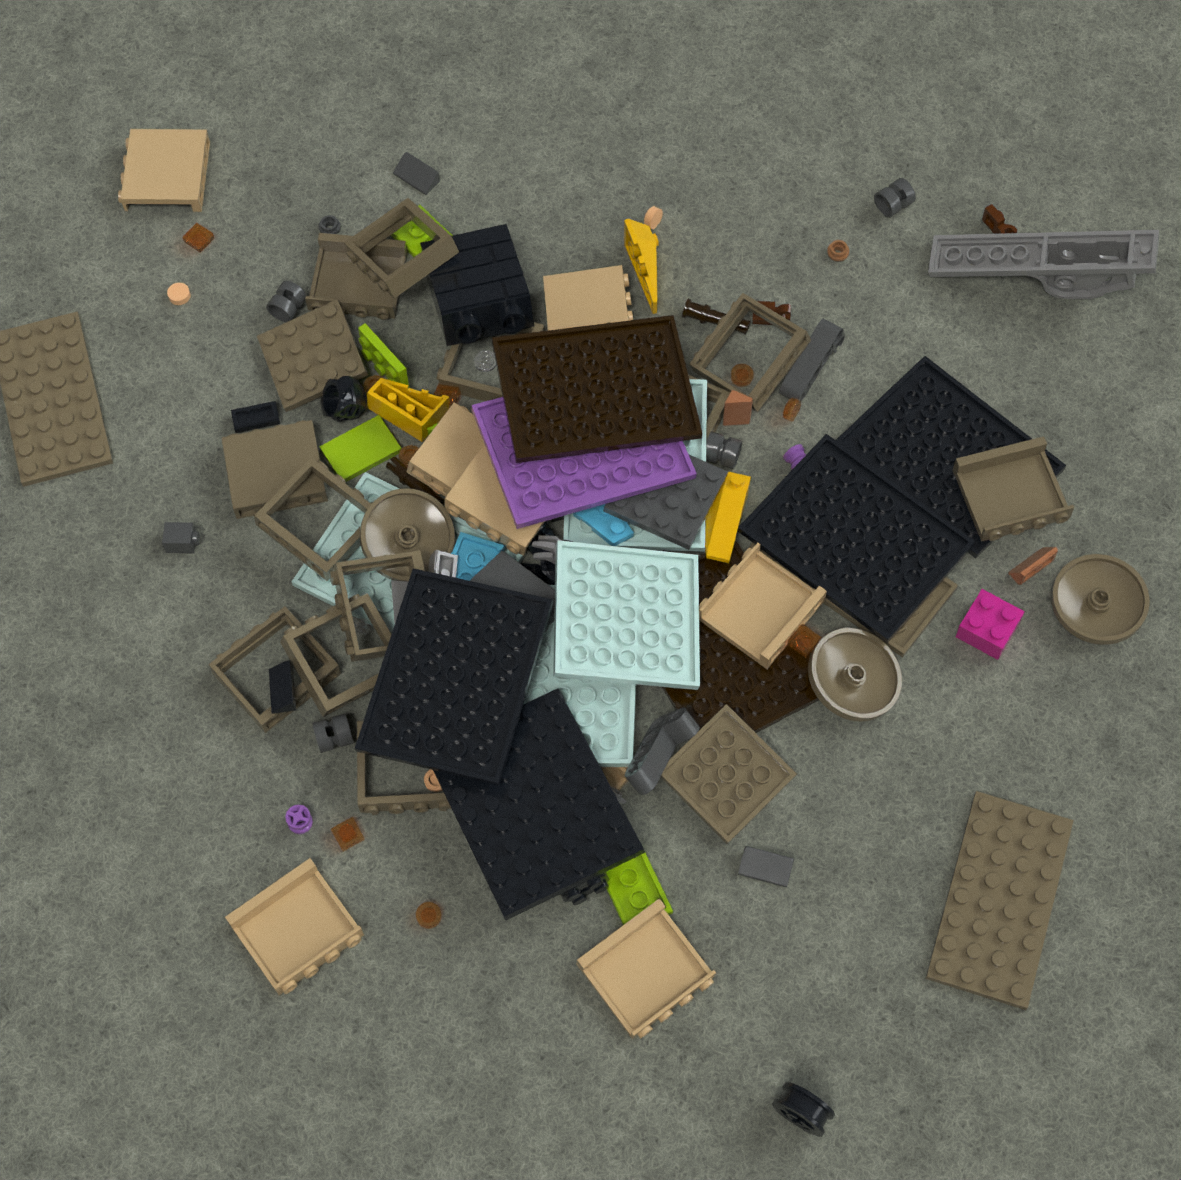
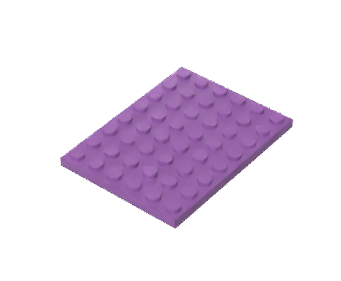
[472,397,697,529]

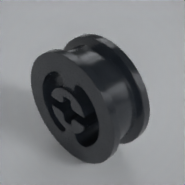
[772,1082,835,1137]

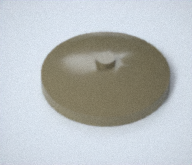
[359,488,455,582]
[1051,554,1150,645]
[808,628,902,722]

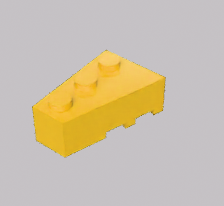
[367,378,449,442]

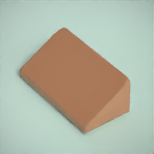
[723,390,753,426]
[1008,547,1058,585]

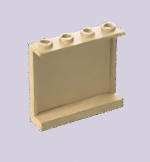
[118,129,210,212]
[543,265,633,330]
[407,403,484,497]
[444,444,545,556]
[699,543,827,669]
[225,858,364,995]
[576,899,716,1039]

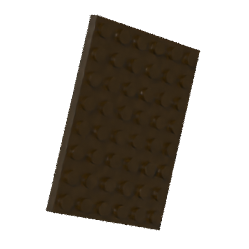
[492,315,703,463]
[662,540,819,733]

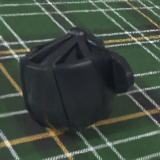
[320,376,368,422]

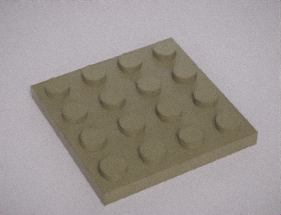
[257,299,368,412]
[661,704,797,844]

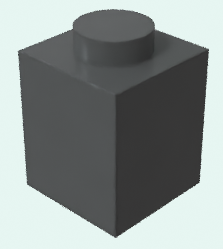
[162,522,200,553]

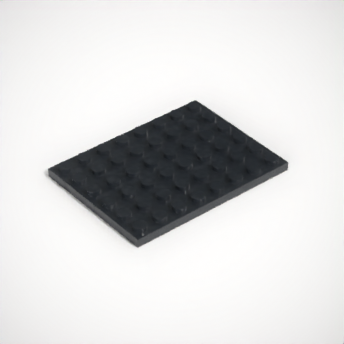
[836,356,1066,559]
[738,434,975,644]
[355,568,553,786]
[433,688,645,921]

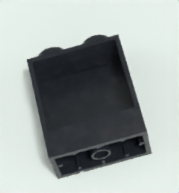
[420,224,534,346]

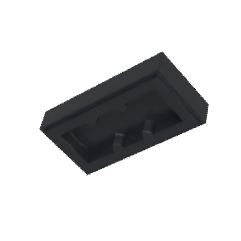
[231,401,280,433]

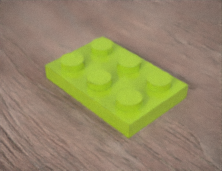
[358,323,409,388]

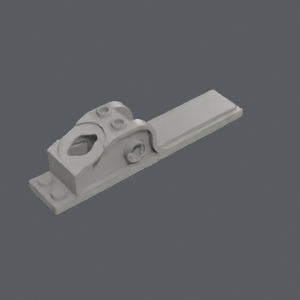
[928,230,1160,299]

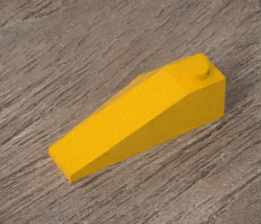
[624,219,659,314]
[705,472,751,563]

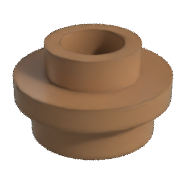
[827,240,849,261]

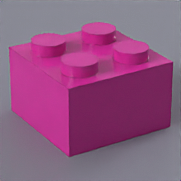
[956,589,1025,660]

